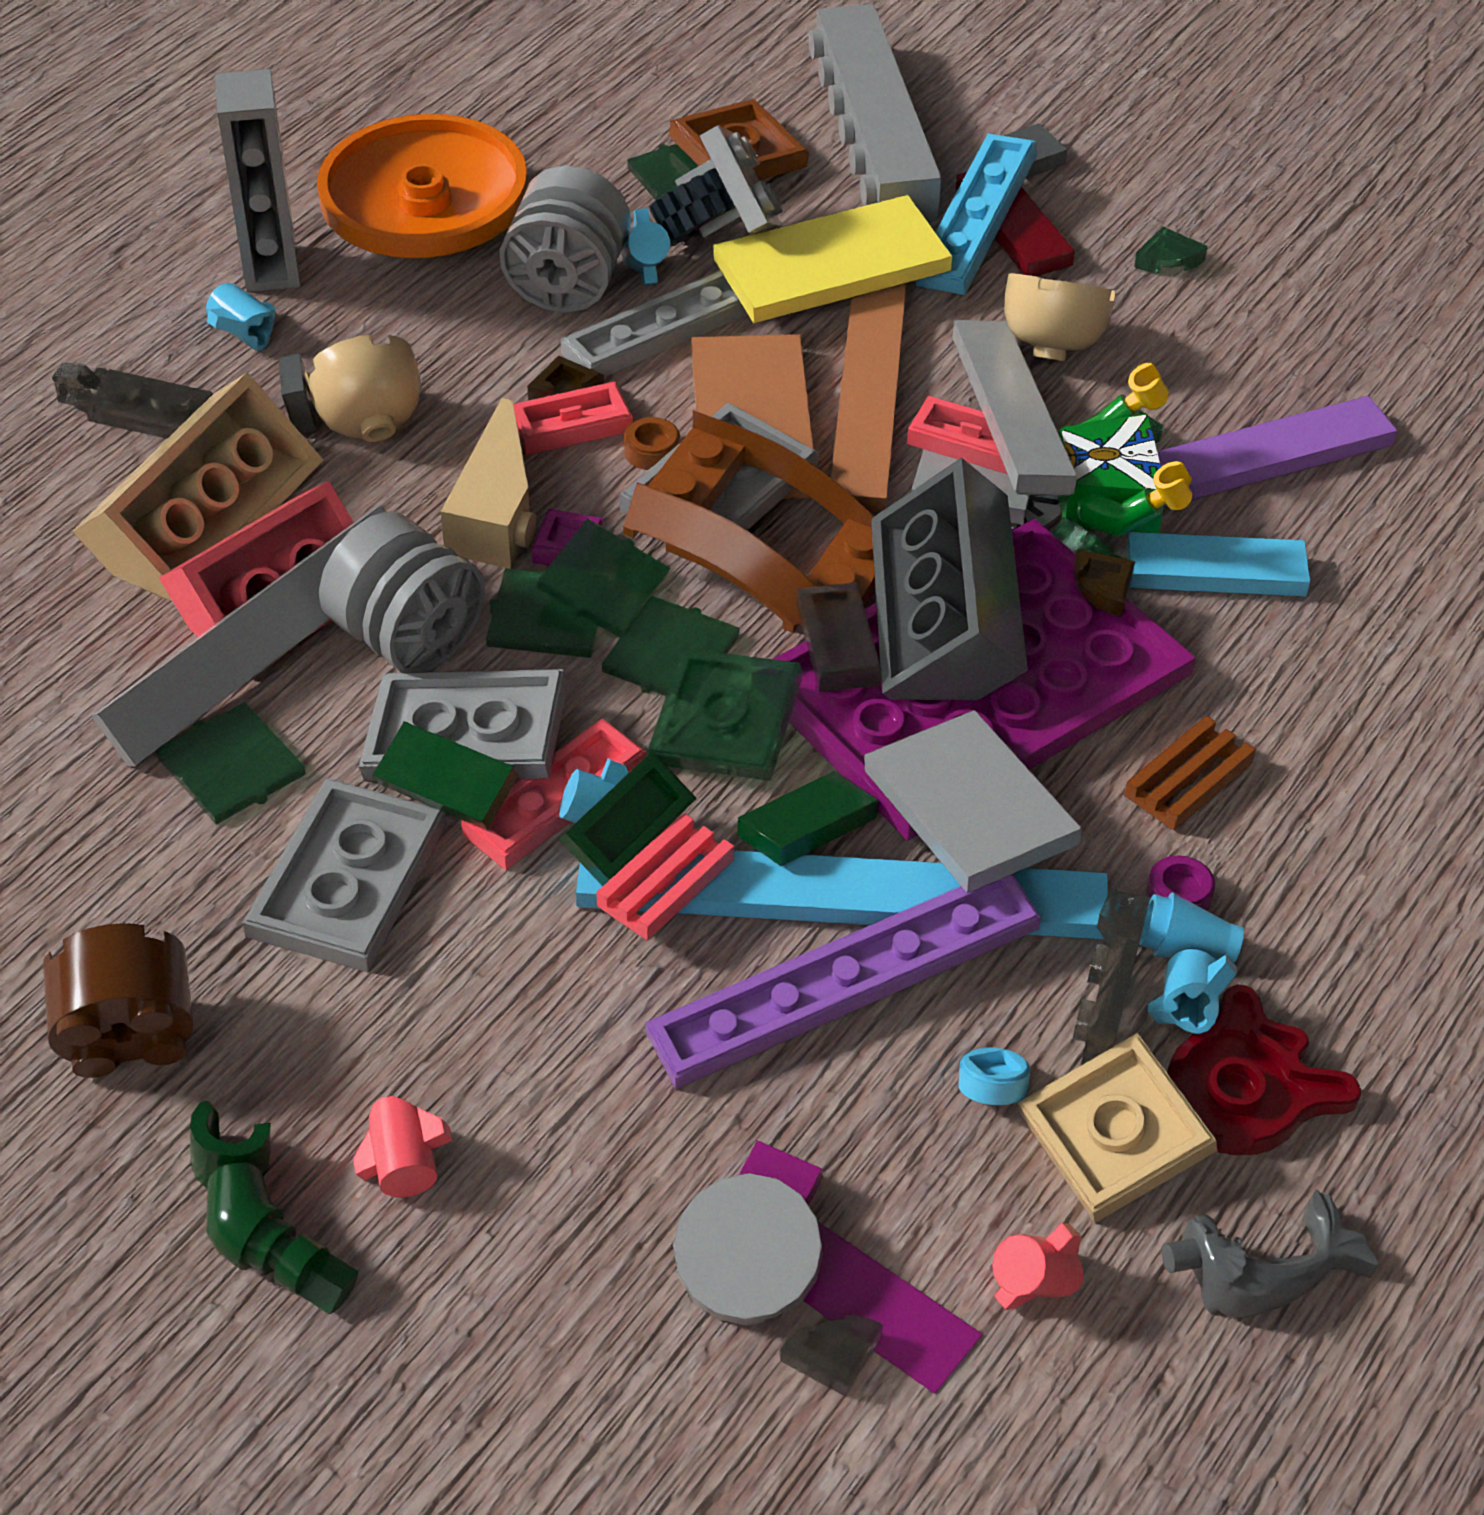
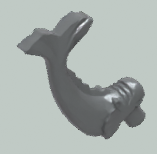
[1162,1189,1380,1318]

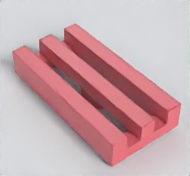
[513,382,633,456]
[907,396,1007,474]
[596,813,734,941]

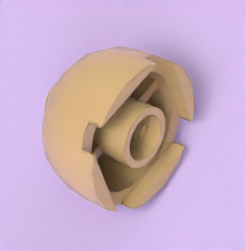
[1004,273,1116,361]
[304,335,422,442]

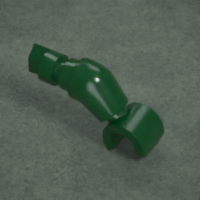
[190,1100,359,1314]

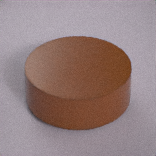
[624,417,680,470]

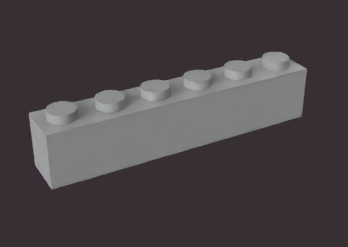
[808,4,941,221]

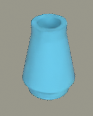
[1139,892,1244,963]

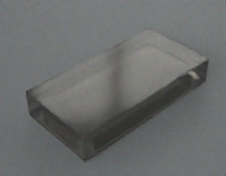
[796,582,882,692]

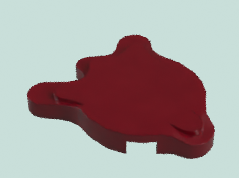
[1167,984,1361,1156]

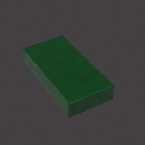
[373,721,519,830]
[559,751,697,886]
[737,771,878,866]

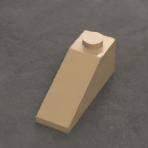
[441,398,537,569]

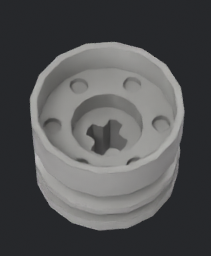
[499,165,631,313]
[319,511,485,673]

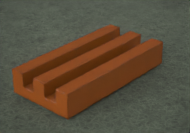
[1124,715,1256,831]

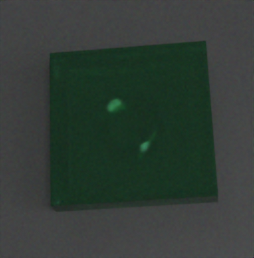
[647,648,803,781]

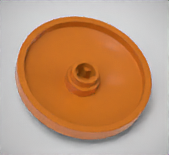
[317,114,528,258]

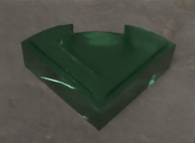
[1134,227,1208,273]
[1051,517,1122,558]

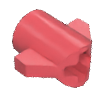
[353,1096,453,1198]
[992,1222,1084,1310]

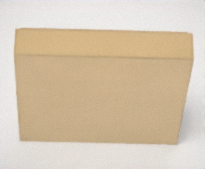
[1017,1033,1217,1223]

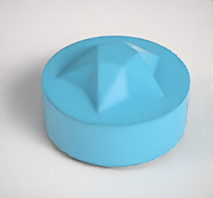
[958,1047,1031,1105]

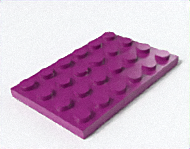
[752,519,1196,841]

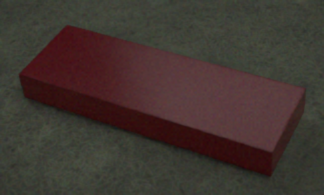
[955,172,1075,276]

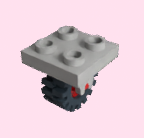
[649,125,784,247]

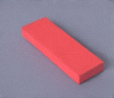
[461,718,646,870]

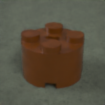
[43,923,193,1078]

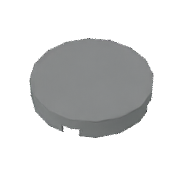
[673,1173,823,1326]

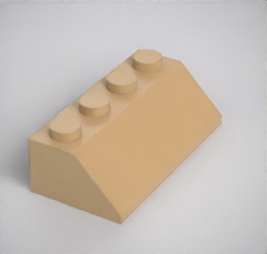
[72,372,323,601]

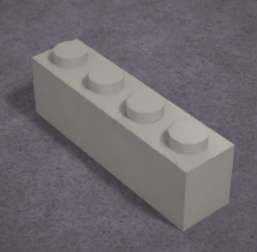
[215,69,300,292]

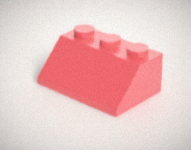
[159,481,354,637]

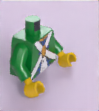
[1026,363,1192,536]

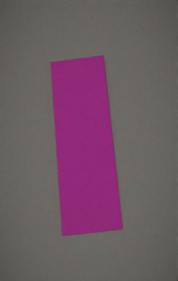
[803,1221,983,1394]

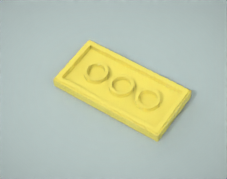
[714,195,952,323]

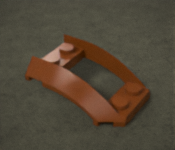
[623,410,876,633]

